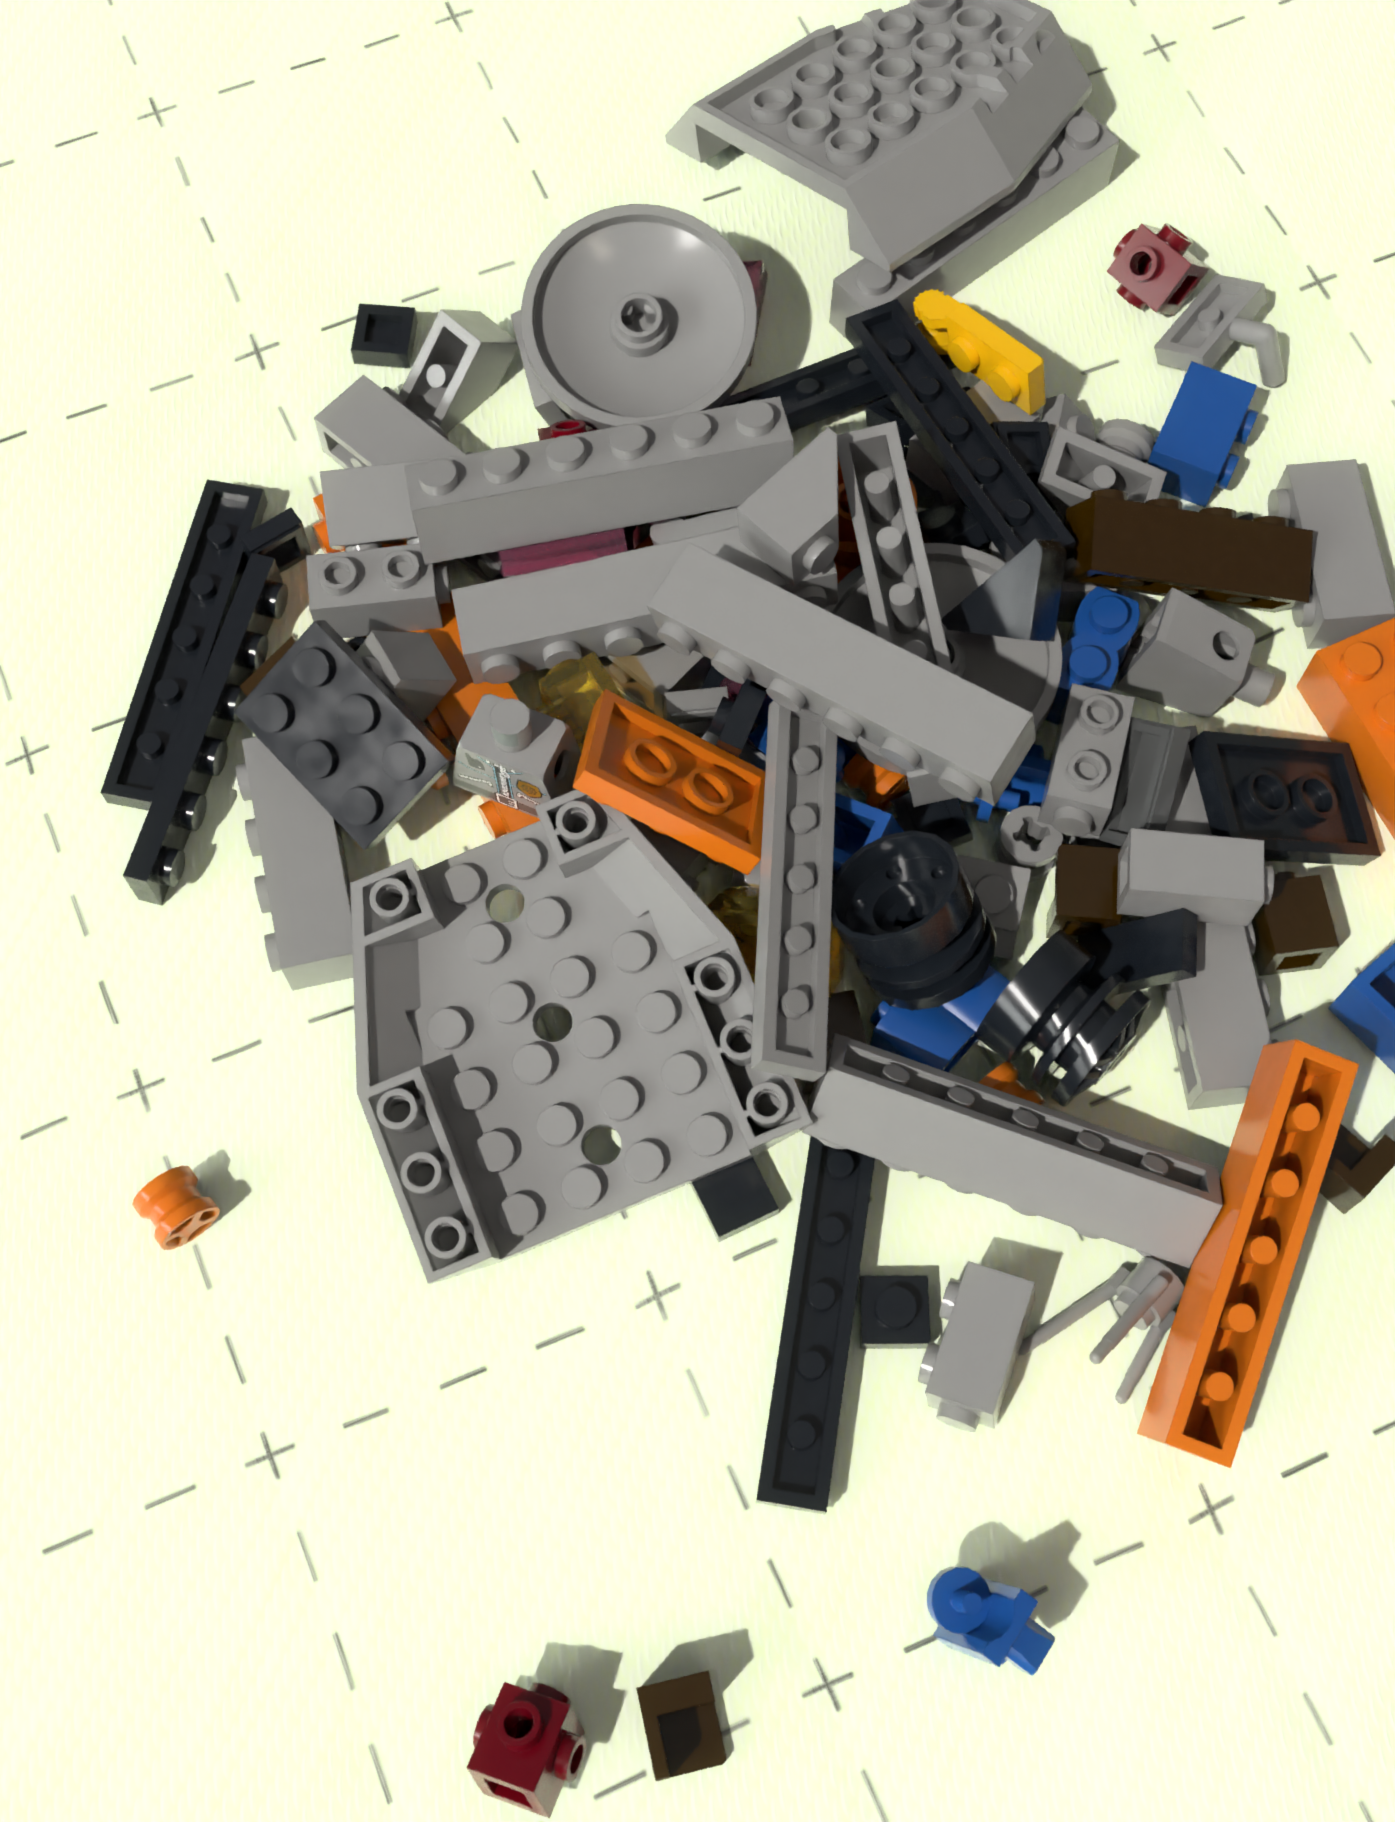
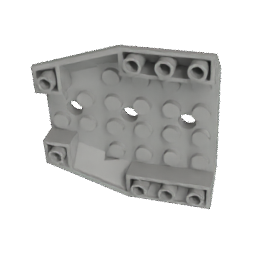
[665,0,1092,273]
[350,790,813,1284]

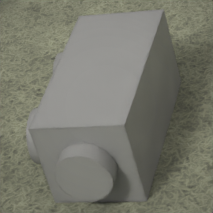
[306,544,452,638]
[1037,683,1135,836]
[1117,828,1274,926]
[918,1261,1035,1432]

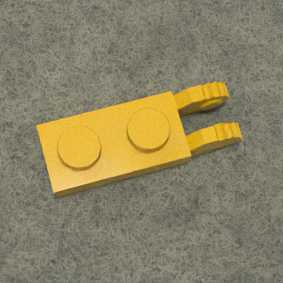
[913,288,1046,416]

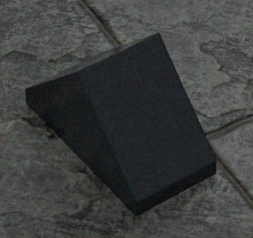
[941,539,1067,642]

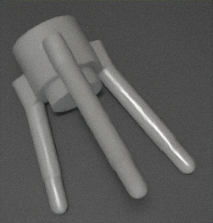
[1018,1257,1184,1404]

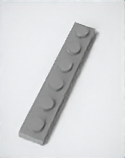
[750,700,837,1082]

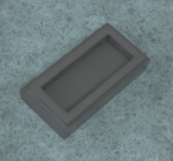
[1099,717,1191,846]

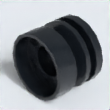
[831,831,997,1011]
[975,929,1152,1107]

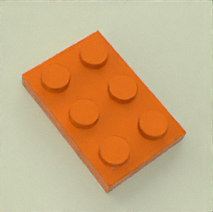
[572,689,765,875]

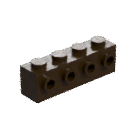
[1063,489,1313,613]

